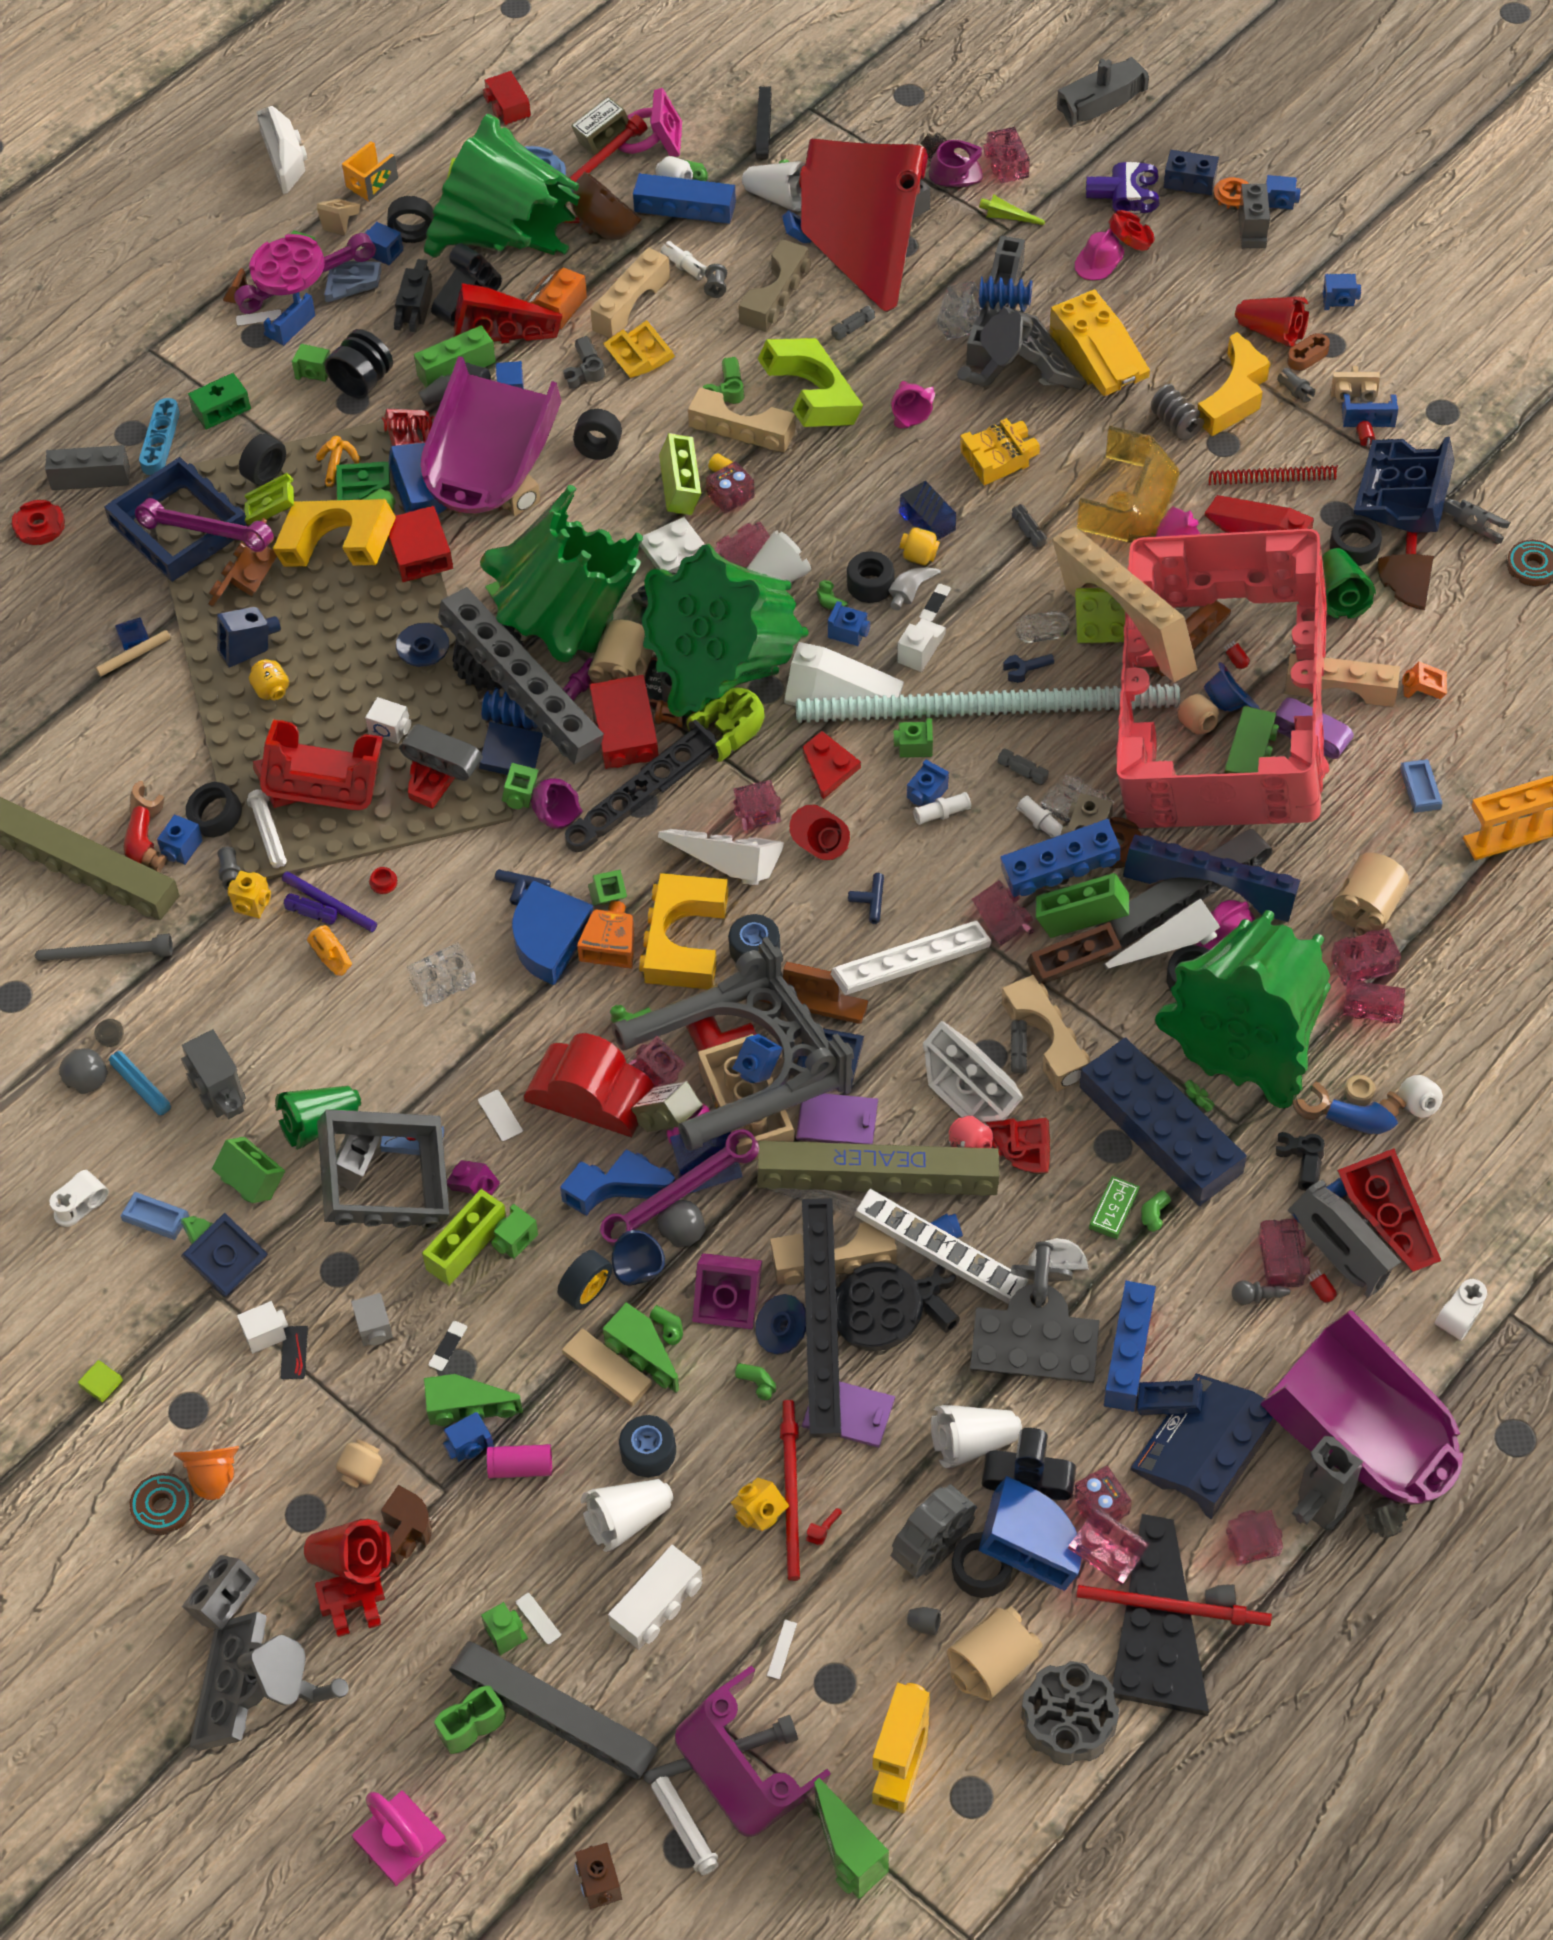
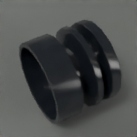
[324,329,393,399]

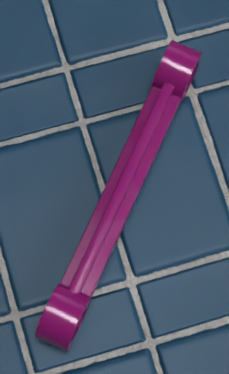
[234,233,376,314]
[135,498,274,552]
[600,1129,759,1247]

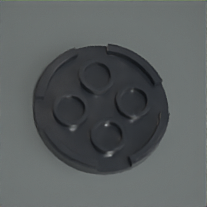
[836,1262,923,1351]

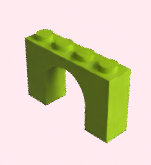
[758,338,863,427]

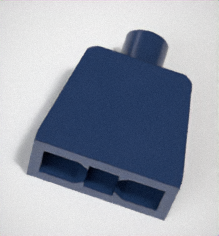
[217,607,281,668]

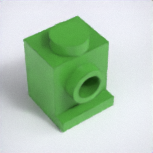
[292,344,330,382]
[893,718,933,758]
[502,763,539,809]
[588,869,627,906]
[491,1204,538,1259]
[481,1602,528,1655]

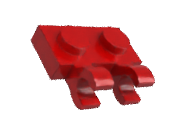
[315,1574,385,1637]

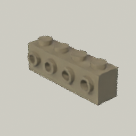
[1042,793,1113,893]

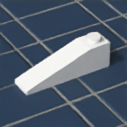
[784,642,904,706]

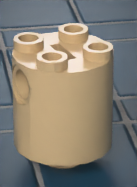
[588,619,654,683]
[1331,853,1409,937]
[947,1606,1043,1701]

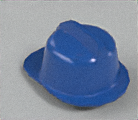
[1204,662,1260,711]

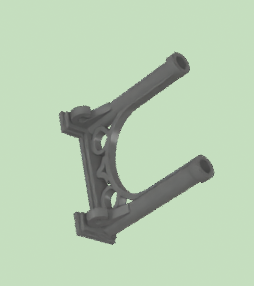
[612,937,854,1151]

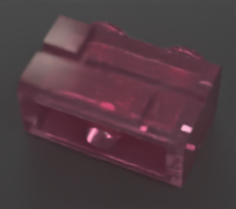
[1258,1219,1310,1288]

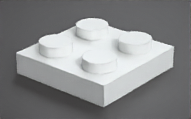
[639,517,704,573]

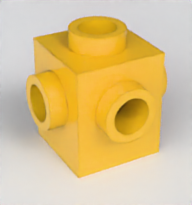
[227,871,271,919]
[731,1477,789,1531]

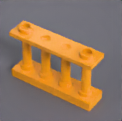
[1463,775,1553,861]

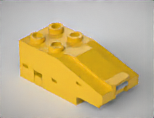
[1049,289,1150,396]

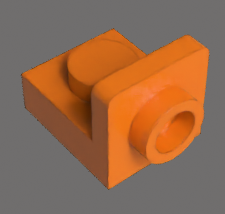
[1402,662,1447,699]

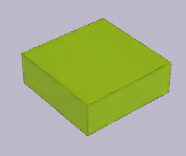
[78,1360,123,1403]

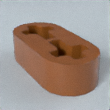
[1287,333,1330,371]

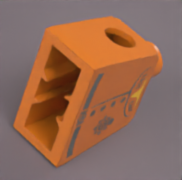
[577,901,634,969]

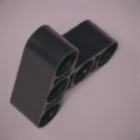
[431,243,502,326]
[982,1428,1077,1501]

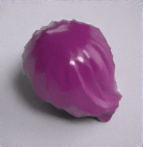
[530,778,583,829]

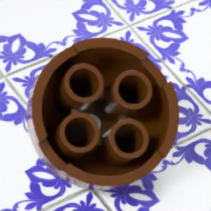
[570,172,642,240]

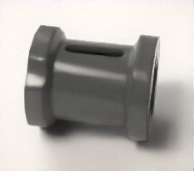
[704,264,727,298]

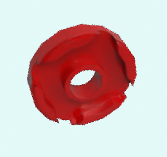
[1109,210,1155,251]
[11,500,65,545]

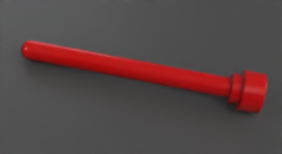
[569,114,648,182]

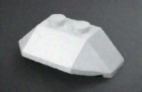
[256,106,307,194]
[923,1021,1024,1123]

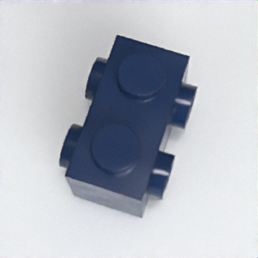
[1163,149,1219,196]

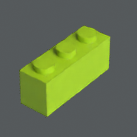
[659,433,701,515]
[422,1189,507,1286]

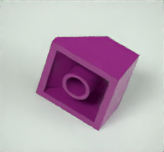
[692,1253,762,1329]

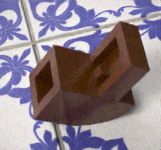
[381,1485,432,1566]

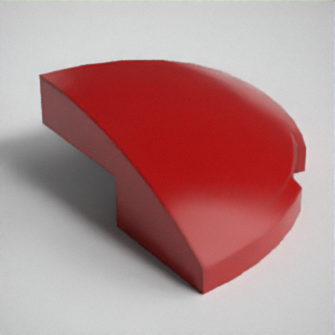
[985,1117,1050,1174]

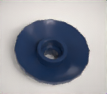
[396,623,449,667]
[756,1294,806,1355]

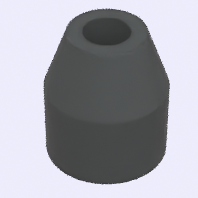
[1205,1584,1236,1608]
[907,1607,941,1636]

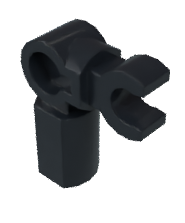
[1276,1132,1325,1191]
[916,1265,960,1333]

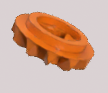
[1214,177,1249,209]

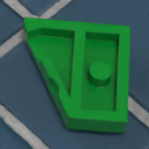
[336,461,390,500]

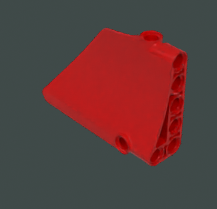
[799,139,928,312]

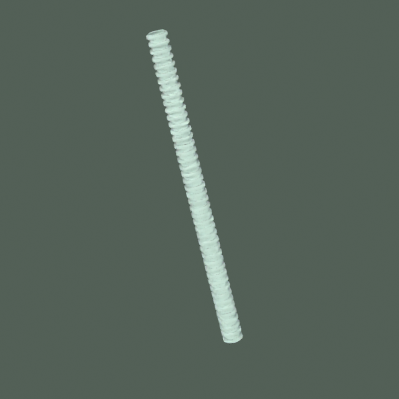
[796,683,1180,723]

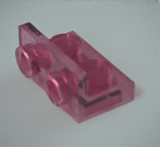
[715,521,770,568]
[972,880,1035,946]
[1342,980,1406,1024]
[1068,1507,1149,1586]

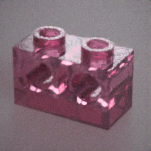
[983,126,1030,184]
[1331,928,1401,986]

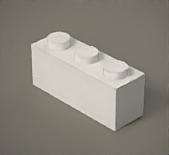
[608,1545,702,1650]

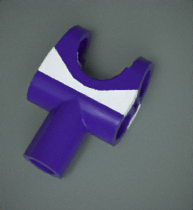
[1086,162,1159,214]

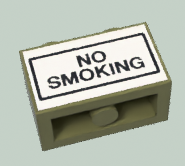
[571,97,629,155]
[631,1081,702,1132]

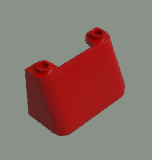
[260,719,383,810]

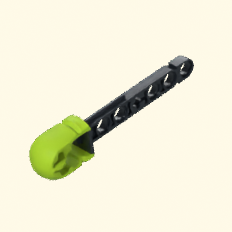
[565,687,765,852]

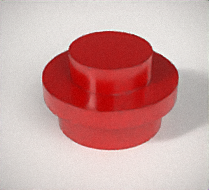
[369,867,398,894]

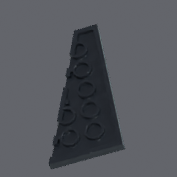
[1112,1514,1209,1716]

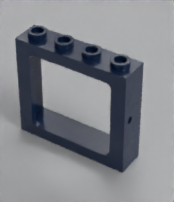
[104,457,246,582]

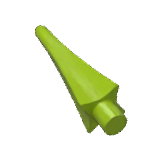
[979,194,1045,225]

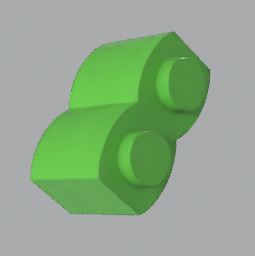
[434,1685,506,1754]

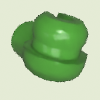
[682,159,708,181]
[816,580,848,611]
[610,1005,651,1023]
[1141,1190,1171,1232]
[650,1305,683,1345]
[735,1363,776,1400]

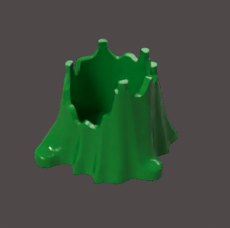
[424,113,580,258]
[480,485,643,663]
[642,544,809,717]
[1155,910,1331,1109]

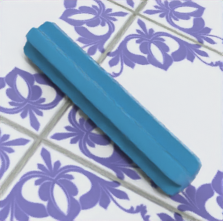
[109,1051,171,1116]

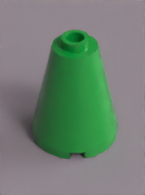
[1322,548,1376,619]
[275,1086,361,1150]

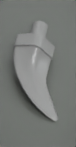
[888,567,941,610]

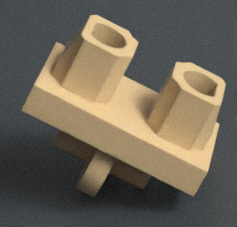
[1330,366,1380,402]

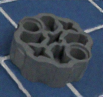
[890,1484,977,1579]
[1021,1661,1119,1765]

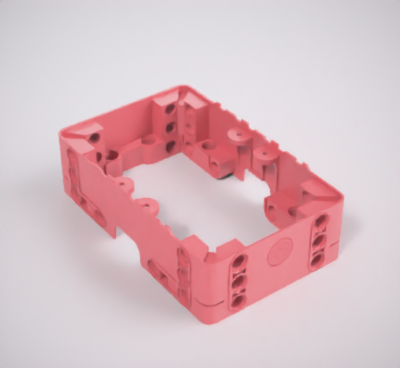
[1116,529,1327,828]

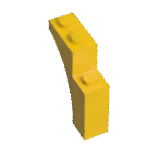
[1197,332,1270,436]

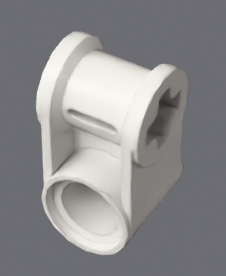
[49,1170,109,1227]
[1434,1279,1487,1341]

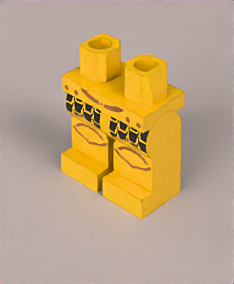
[960,418,1040,486]

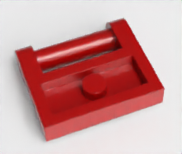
[384,409,430,446]

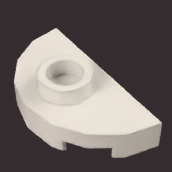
[1028,1238,1089,1270]

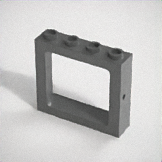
[317,1109,450,1229]

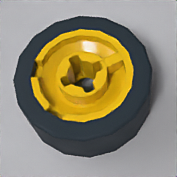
[557,1250,613,1310]

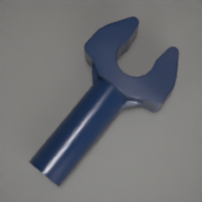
[1003,654,1054,683]

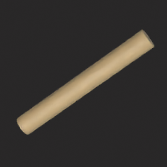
[95,630,171,677]

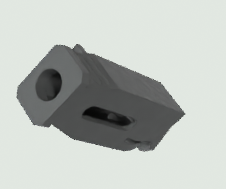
[1057,57,1149,126]
[1288,1179,1401,1298]
[1292,1436,1363,1531]

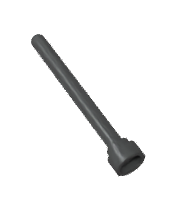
[35,933,173,961]
[643,1715,798,1784]

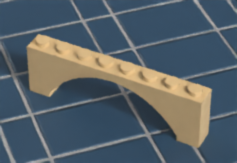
[1052,527,1198,682]

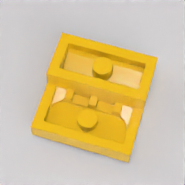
[603,320,675,378]

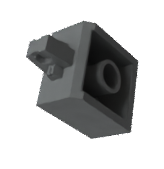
[181,1029,246,1119]

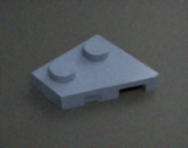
[324,261,381,302]

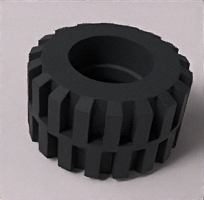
[452,624,524,691]

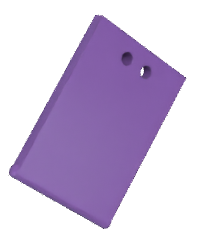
[796,1093,878,1144]
[801,1381,895,1448]

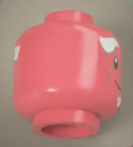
[949,1115,993,1148]

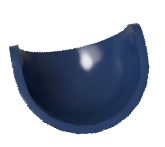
[611,1230,665,1286]

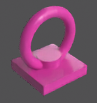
[618,88,682,157]
[351,1790,447,1886]

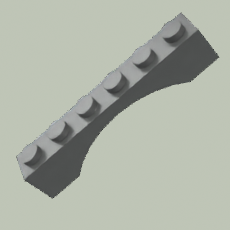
[966,236,1025,368]

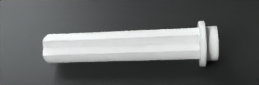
[247,789,287,869]
[651,1776,719,1875]

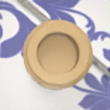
[1344,1075,1375,1105]

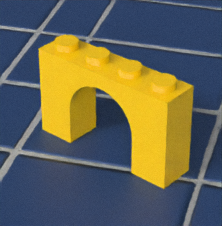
[273,499,396,567]
[639,873,729,989]
[873,1682,930,1814]

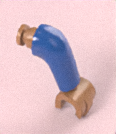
[1292,1081,1406,1134]

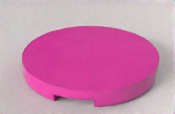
[249,234,325,295]

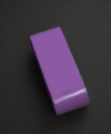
[1275,698,1354,759]

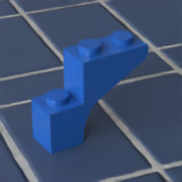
[560,1149,676,1216]

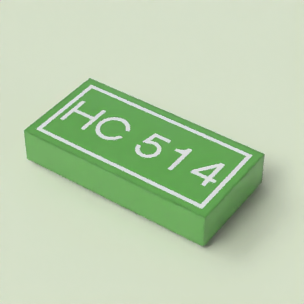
[1089,1176,1140,1240]

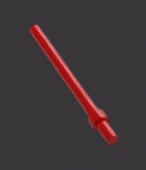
[780,1400,800,1581]
[1076,1585,1272,1627]

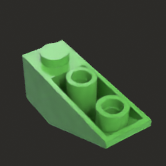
[603,1302,679,1393]
[424,1374,523,1426]

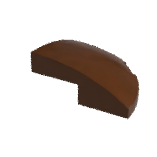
[1377,554,1434,610]

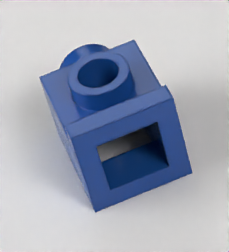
[1266,175,1301,210]
[1322,274,1361,310]
[828,601,871,646]
[907,759,949,806]
[443,1412,494,1462]

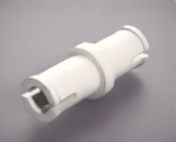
[661,241,707,280]
[913,792,971,825]
[1016,796,1063,838]

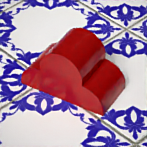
[524,1033,654,1138]

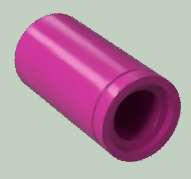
[487,1444,552,1479]

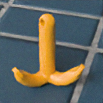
[316,436,359,487]

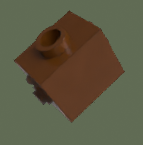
[575,1842,623,1909]

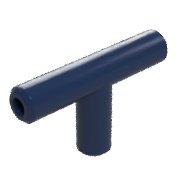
[495,869,551,905]
[848,873,884,924]

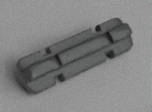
[831,306,875,340]
[1012,504,1047,548]
[998,748,1049,785]
[1011,1020,1027,1074]

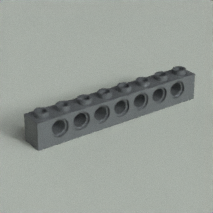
[438,587,604,765]

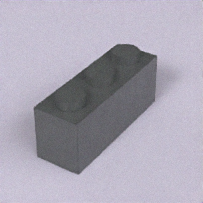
[45,445,130,490]

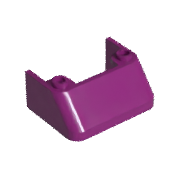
[675,1665,831,1837]

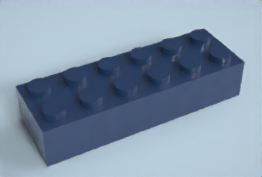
[1079,1037,1247,1206]

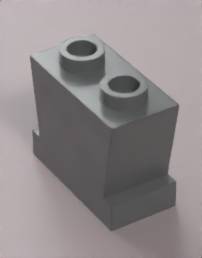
[1238,184,1270,249]

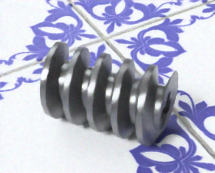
[1151,384,1204,440]

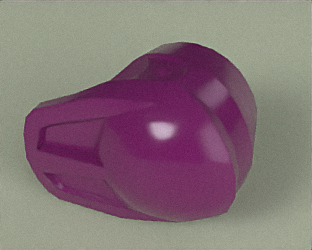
[929,140,983,187]

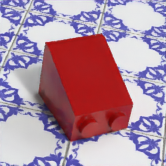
[589,674,659,769]

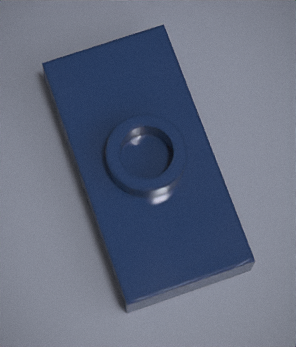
[1137,1380,1203,1415]

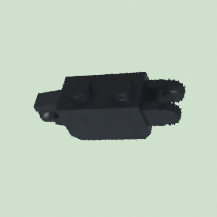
[394,259,433,332]

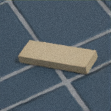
[562,1328,652,1407]

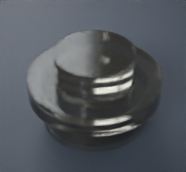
[94,1019,124,1047]

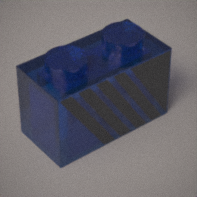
[899,480,956,541]

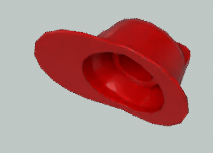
[789,805,850,860]

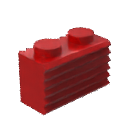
[483,71,531,125]

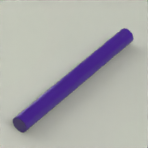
[282,871,377,932]

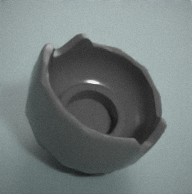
[59,1048,108,1094]
[657,1200,705,1247]

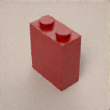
[387,506,454,583]

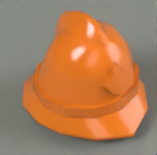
[174,1446,239,1500]

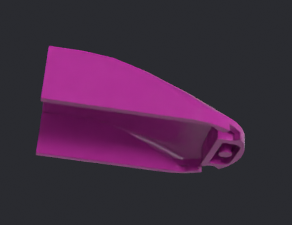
[421,356,562,514]
[1260,1310,1463,1505]

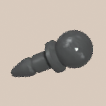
[1232,1280,1291,1305]

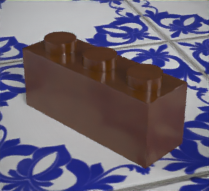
[1026,922,1121,984]

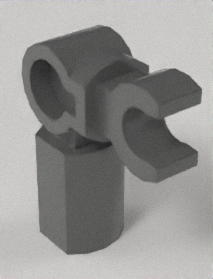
[563,336,605,389]

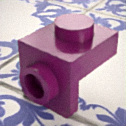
[447,1160,500,1196]

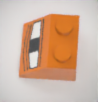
[525,267,587,330]

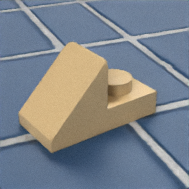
[317,199,360,235]

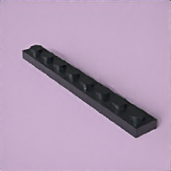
[802,1198,841,1438]

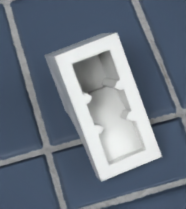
[898,618,946,672]

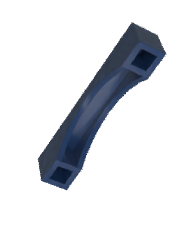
[1122,835,1300,922]

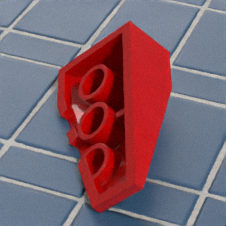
[453,283,563,344]
[1204,495,1314,533]
[1337,1148,1442,1272]

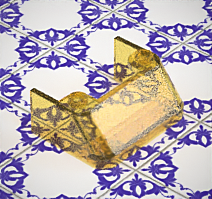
[1077,426,1180,543]

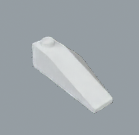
[658,829,784,885]
[1103,899,1220,969]

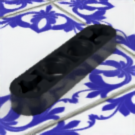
[756,86,772,159]

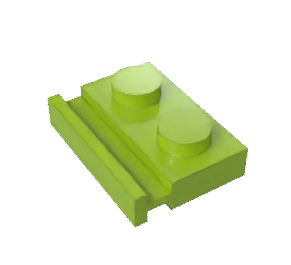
[245,473,294,526]

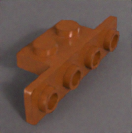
[208,518,277,607]
[1148,600,1231,676]
[759,961,868,1024]

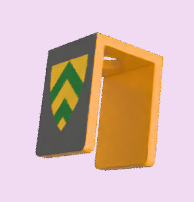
[342,141,398,202]

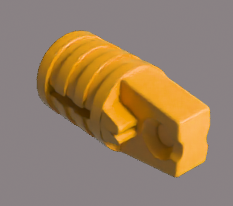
[307,925,352,976]

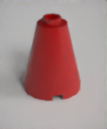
[1235,296,1309,348]
[304,1519,391,1584]

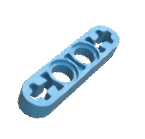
[139,398,180,475]

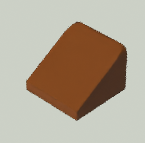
[223,268,248,304]

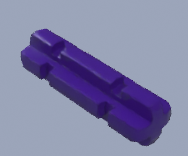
[283,893,338,925]

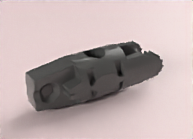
[1443,499,1511,544]

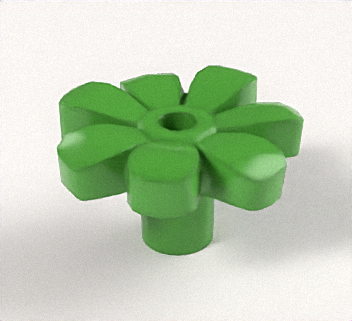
[1184,1079,1215,1113]

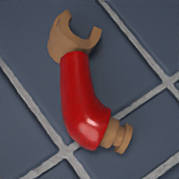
[123,781,167,872]

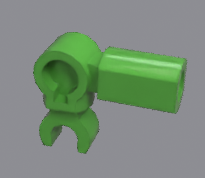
[703,357,744,404]

